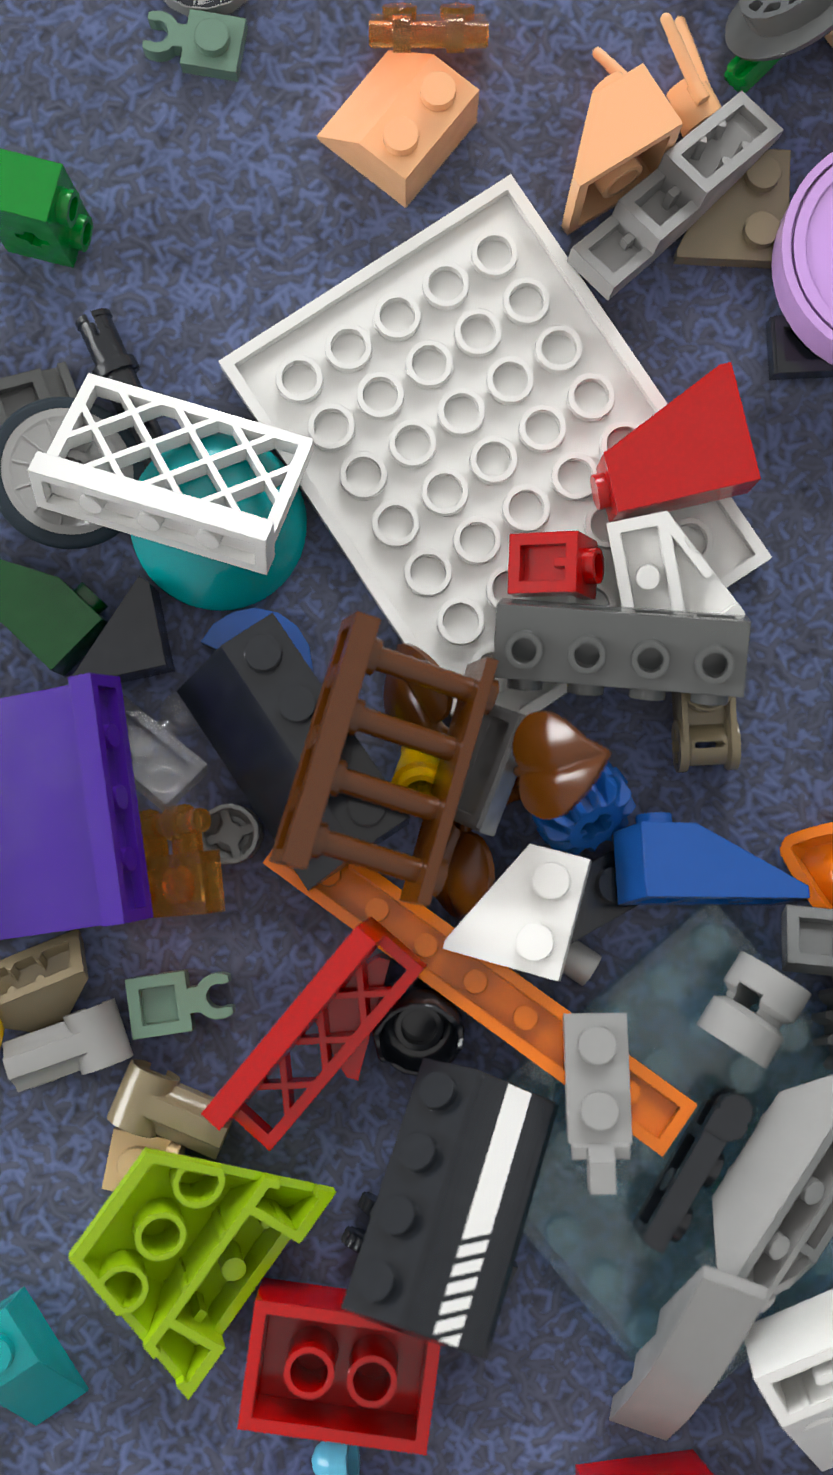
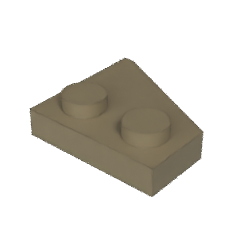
[673,149,791,268]

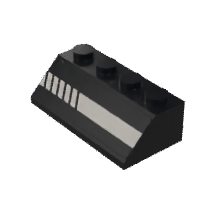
[341,1057,559,1361]

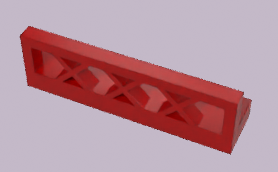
[201,916,428,1151]

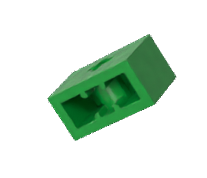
[0,148,93,268]

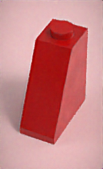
[590,362,761,522]

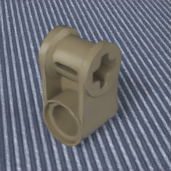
[671,692,741,773]

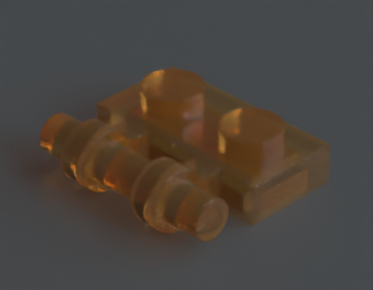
[369,3,489,53]
[139,804,226,918]

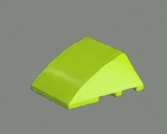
[68,1147,337,1400]

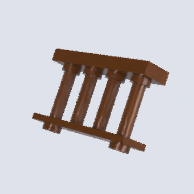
[269,611,499,906]

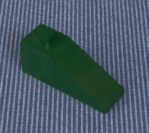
[0,559,108,676]

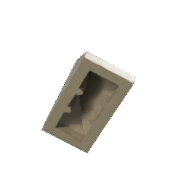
[0,929,88,1032]

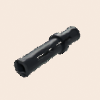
[75,308,163,469]

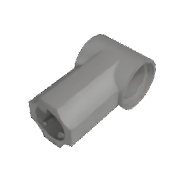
[2,998,134,1092]

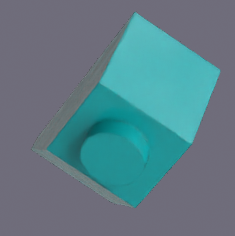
[0,1286,89,1426]

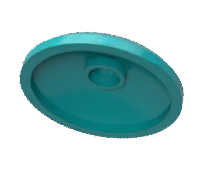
[130,433,307,611]

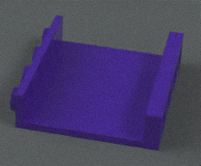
[0,673,154,940]

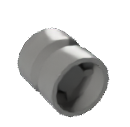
[696,951,812,1069]

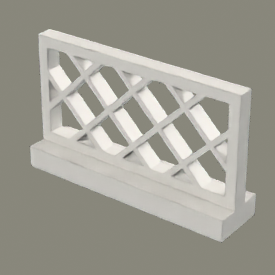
[27,373,314,575]

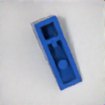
[613,812,810,906]

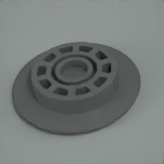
[725,0,833,61]

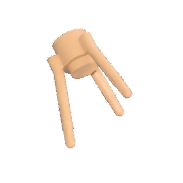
[592,13,721,138]

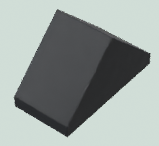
[73,576,175,683]

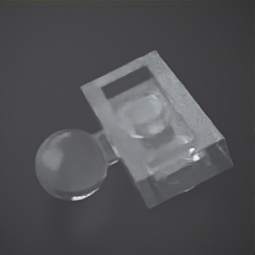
[123,691,208,814]

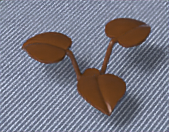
[383,643,611,919]

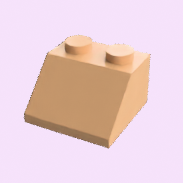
[317,50,480,208]
[561,63,683,235]

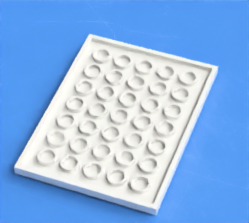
[218,174,772,717]

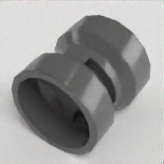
[198,804,264,864]

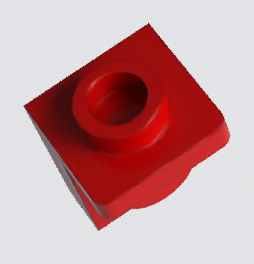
[507,530,605,600]

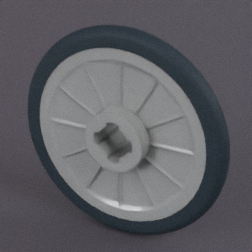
[0,397,145,549]

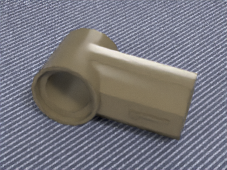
[107,1059,234,1160]

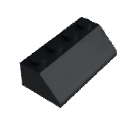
[177,612,410,891]

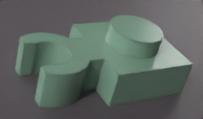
[142,9,248,82]
[125,969,236,1040]

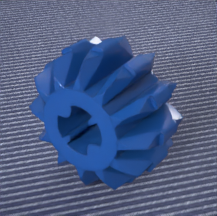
[532,760,636,855]

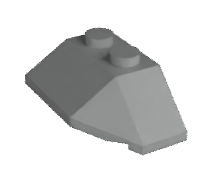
[712,1075,833,1313]

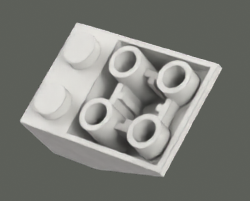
[744,1289,833,1472]

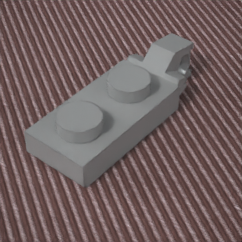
[563,1013,633,1195]

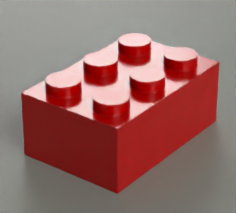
[237,1277,441,1455]

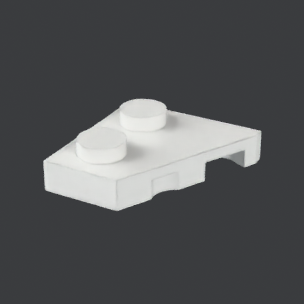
[606,510,745,615]
[443,844,592,982]

